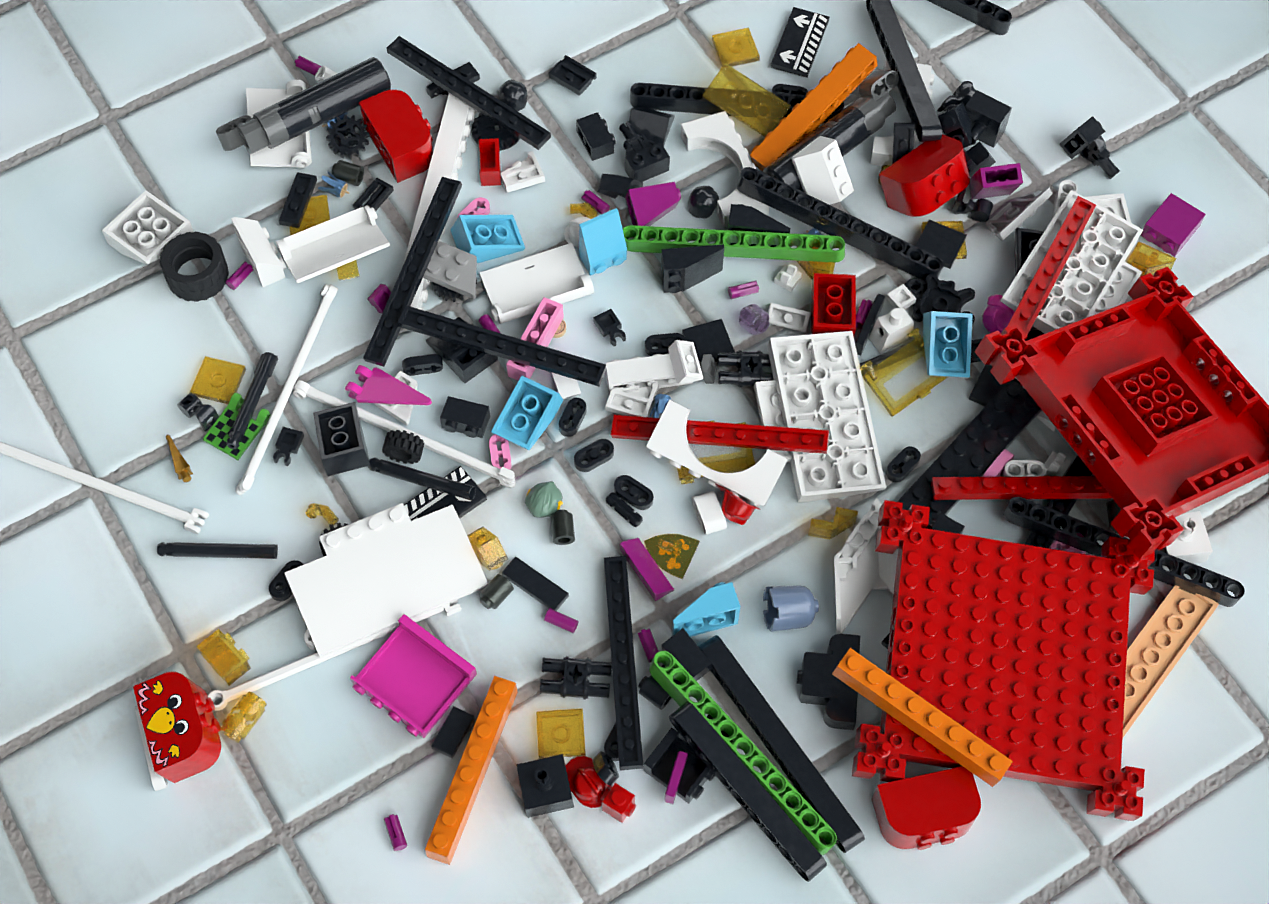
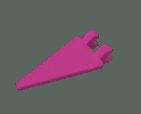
[345,365,432,405]

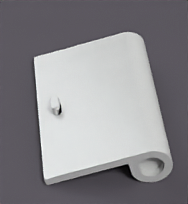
[246,80,312,168]
[276,205,390,283]
[479,243,594,324]

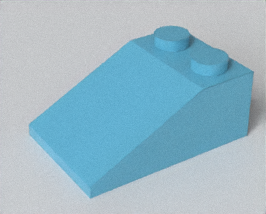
[579,208,627,276]
[450,215,525,263]
[923,311,973,378]
[491,375,563,450]
[672,582,741,637]

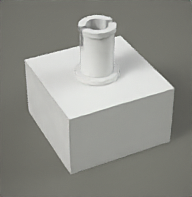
[1156,511,1213,568]

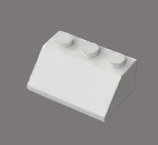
[791,136,854,205]
[231,217,286,287]

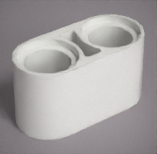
[1001,460,1046,477]
[692,491,727,535]

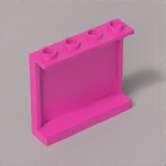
[350,614,477,738]

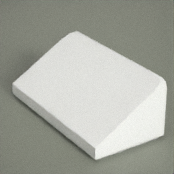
[765,303,811,333]
[668,340,703,384]

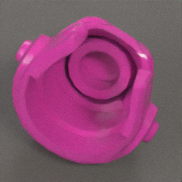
[982,294,1015,334]

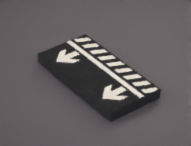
[771,7,830,78]
[404,466,487,521]

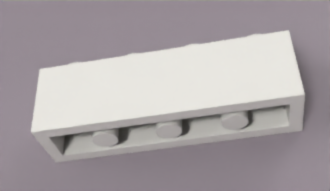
[605,354,693,395]

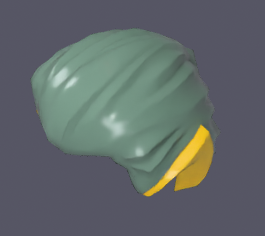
[525,481,563,518]

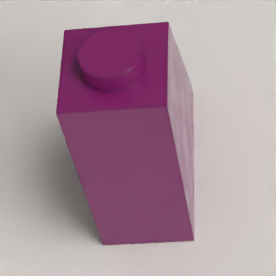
[625,182,681,226]

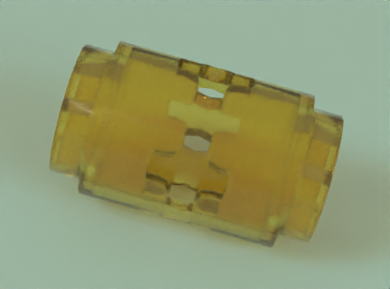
[220,691,267,743]

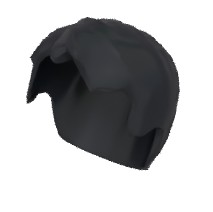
[499,80,528,111]
[688,186,719,219]

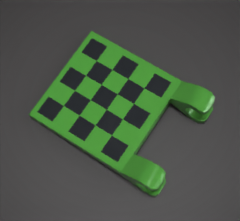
[203,393,271,460]

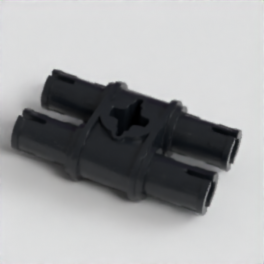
[717,350,774,388]
[540,656,612,700]

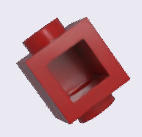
[601,783,637,823]

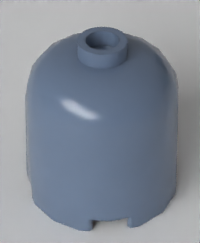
[763,586,819,632]

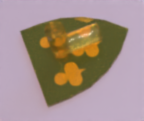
[644,534,700,579]

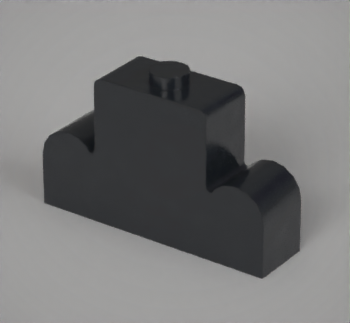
[796,634,861,730]

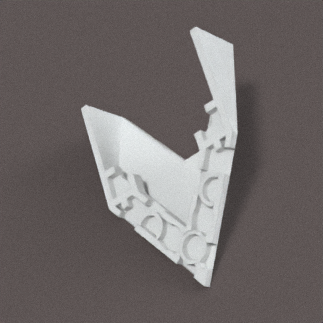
[834,498,898,634]

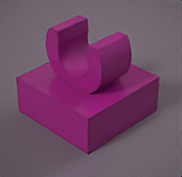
[367,284,391,314]

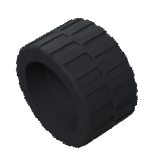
[160,232,229,302]

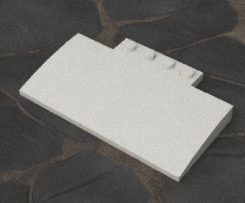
[1001,190,1143,334]
[754,331,886,503]
[285,503,488,657]

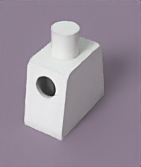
[869,307,914,354]

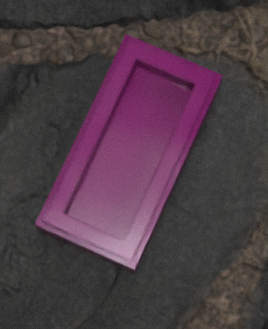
[664,751,688,804]

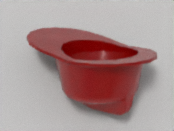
[715,484,761,525]
[566,756,612,808]

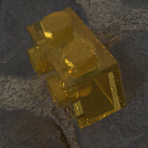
[197,629,251,686]

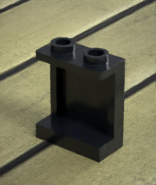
[643,728,715,804]

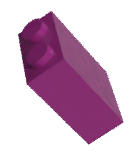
[969,163,1023,200]
[1140,193,1206,257]

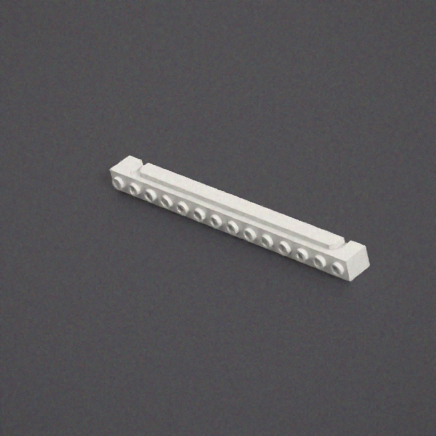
[403,93,475,310]

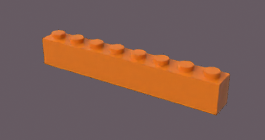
[750,43,878,171]
[832,648,1013,787]
[425,676,518,865]

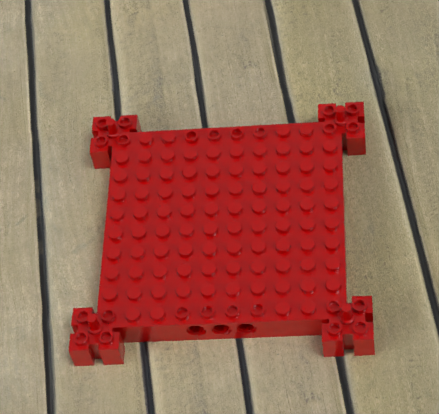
[975,266,1269,560]
[852,500,1155,821]

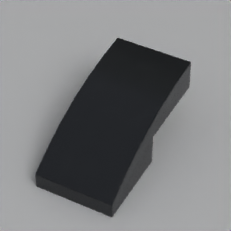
[597,174,643,199]

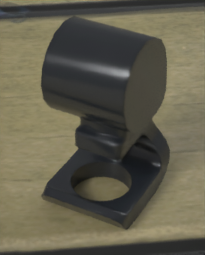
[952,189,993,222]
[177,393,219,432]

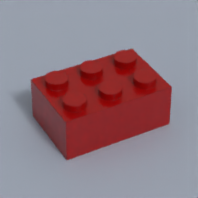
[811,273,856,337]

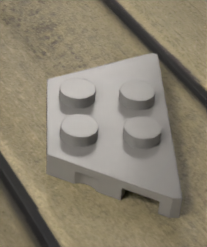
[985,187,1053,240]
[403,241,477,299]

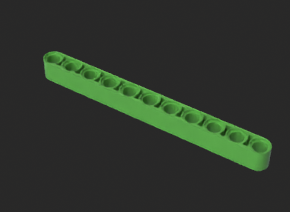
[623,225,845,263]
[649,651,837,855]

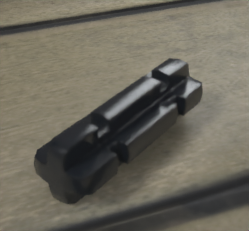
[606,492,643,527]

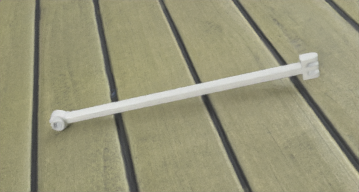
[235,284,338,495]
[293,380,516,488]
[0,442,209,534]
[208,600,462,711]

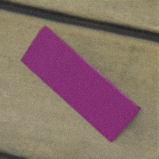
[619,538,674,601]

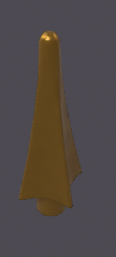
[166,434,193,482]

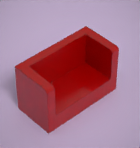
[479,138,501,186]

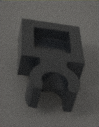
[593,309,626,346]
[273,427,304,466]

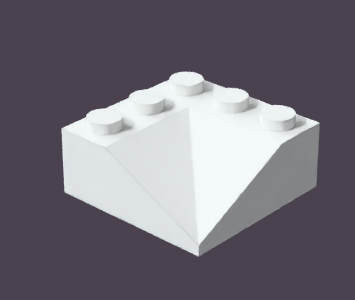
[102,190,194,264]

